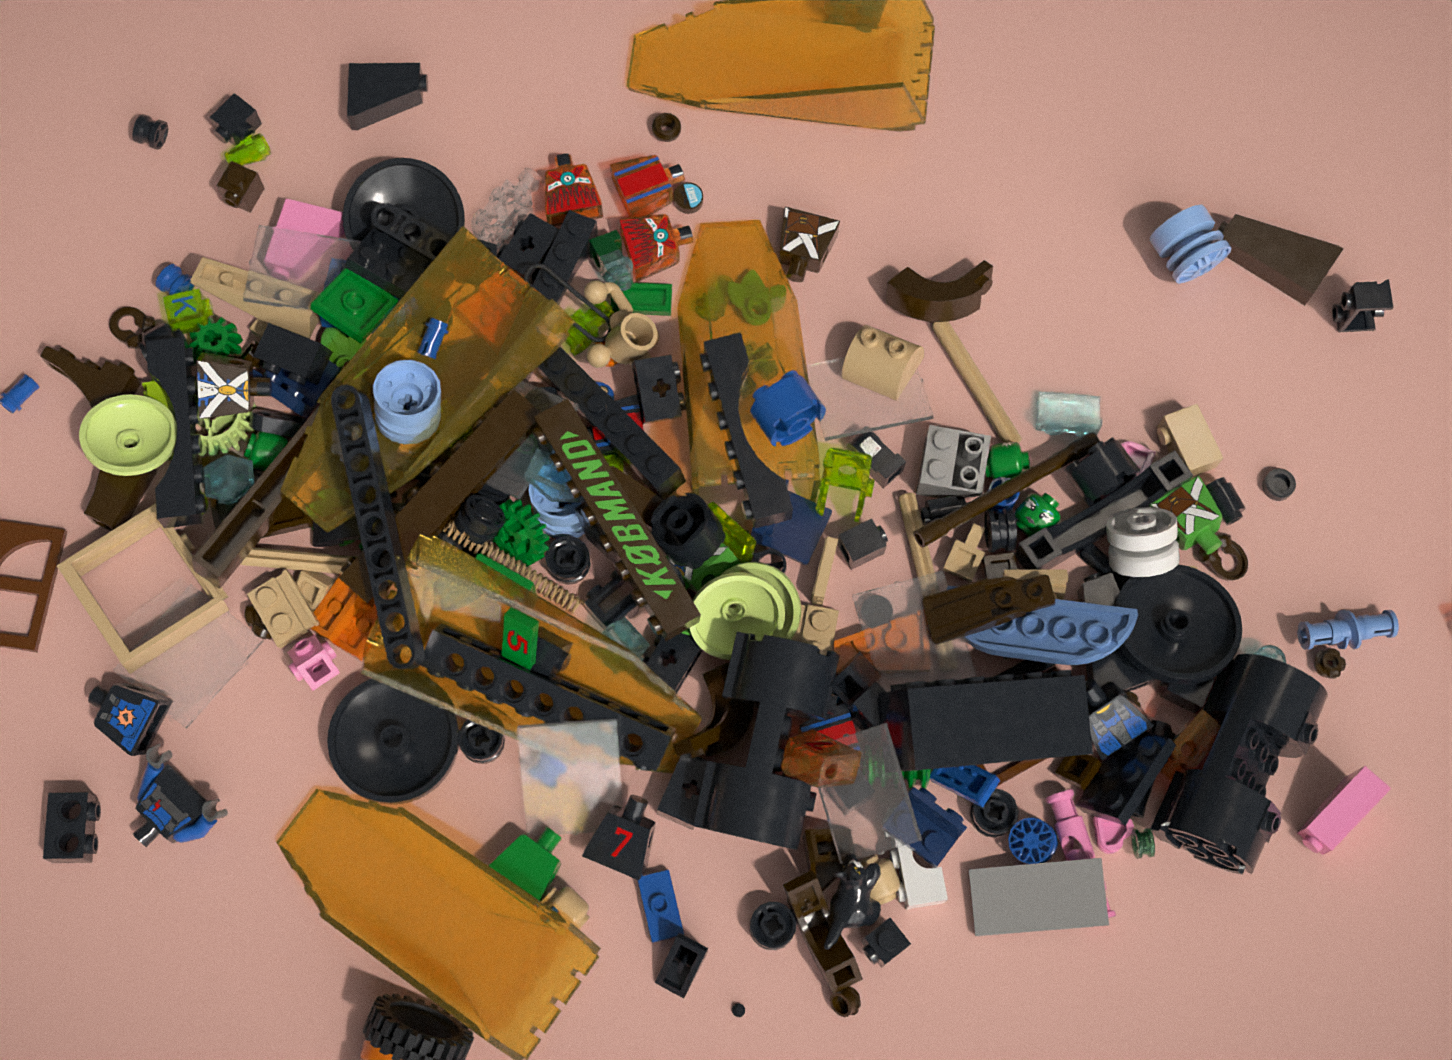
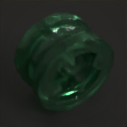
[1131,828,1155,859]

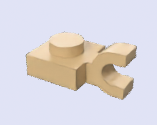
[943,524,985,582]

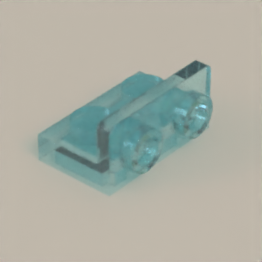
[1036,392,1103,437]

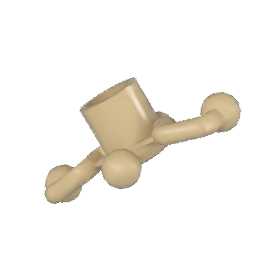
[584,280,667,397]

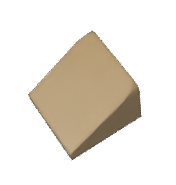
[296,570,336,611]

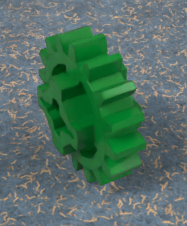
[492,499,550,567]

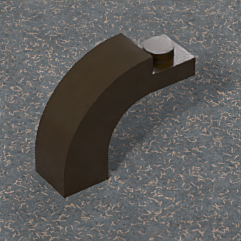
[886,260,993,322]
[672,662,753,758]
[783,870,863,994]

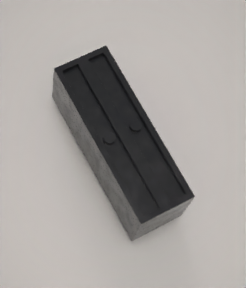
[879,670,1093,772]

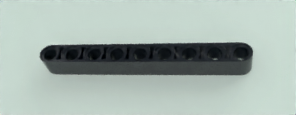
[331,385,425,669]

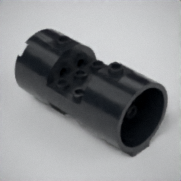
[693,632,840,850]
[1150,654,1328,875]

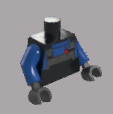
[133,744,228,847]

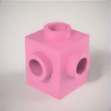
[287,634,340,691]

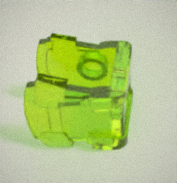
[816,448,875,522]

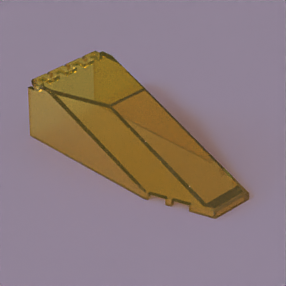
[626,0,935,132]
[677,220,820,503]
[280,226,575,532]
[361,534,702,773]
[276,789,601,1060]

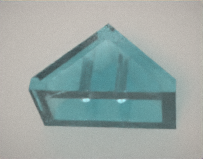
[524,449,581,503]

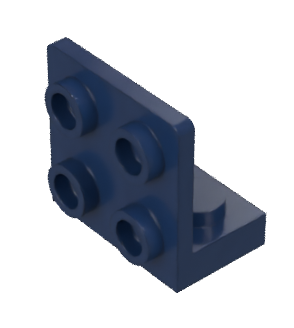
[253,360,341,419]
[750,477,832,565]
[883,786,967,868]

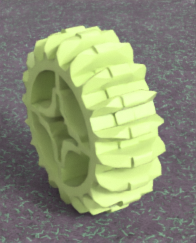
[194,395,256,457]

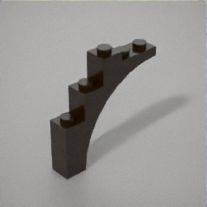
[40,346,157,531]

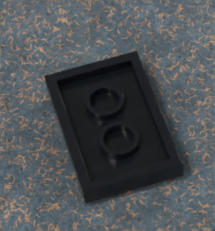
[344,228,453,313]
[1076,732,1177,826]

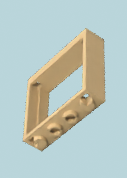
[57,504,229,674]

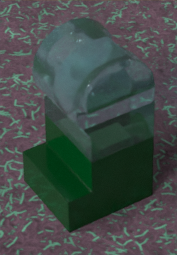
[589,230,633,291]

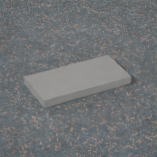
[969,858,1109,936]

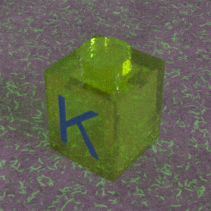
[163,288,214,334]

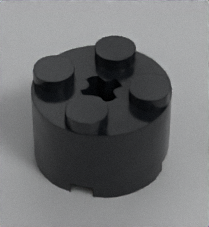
[1064,437,1140,507]
[650,493,726,569]

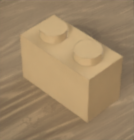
[1157,404,1223,476]

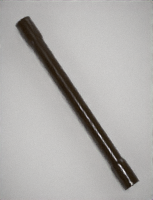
[913,432,1100,548]

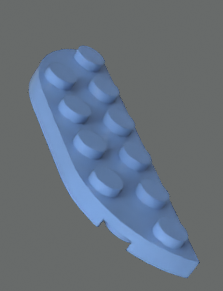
[947,585,1138,665]

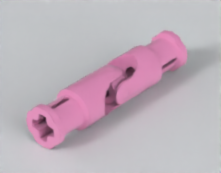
[1045,790,1116,918]

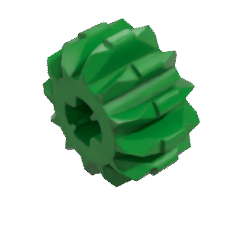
[189,317,243,361]

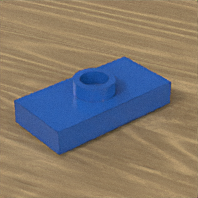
[930,765,1000,808]
[638,870,684,943]

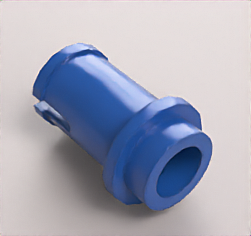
[417,318,449,360]
[0,374,40,414]

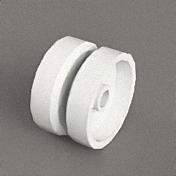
[1106,507,1180,577]

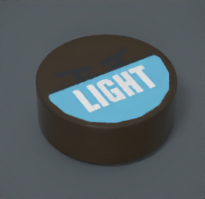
[674,182,703,214]

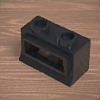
[1332,279,1394,333]
[584,569,639,637]

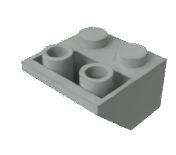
[916,425,991,498]

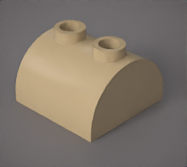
[842,325,924,401]

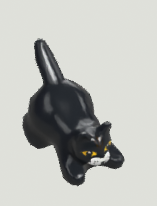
[823,853,881,950]

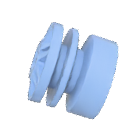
[1150,204,1232,284]
[373,360,441,444]
[528,461,585,539]

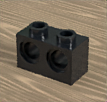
[43,792,101,863]

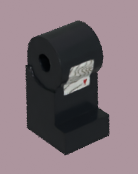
[846,427,906,489]

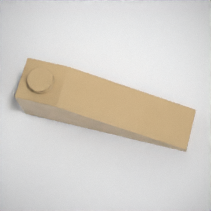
[191,257,320,339]

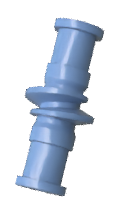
[1297,609,1399,650]

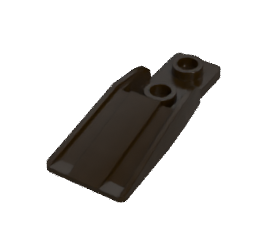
[923,574,1056,645]

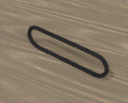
[524,263,612,342]

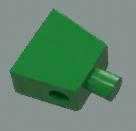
[484,827,562,912]

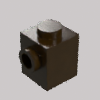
[216,161,265,213]

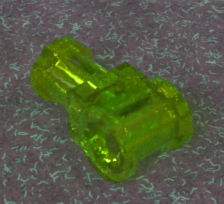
[553,300,615,356]

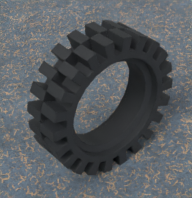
[363,994,474,1060]

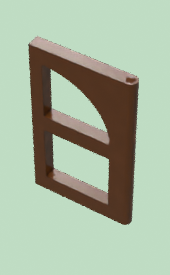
[0,520,67,653]

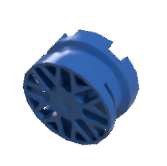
[1008,818,1058,864]

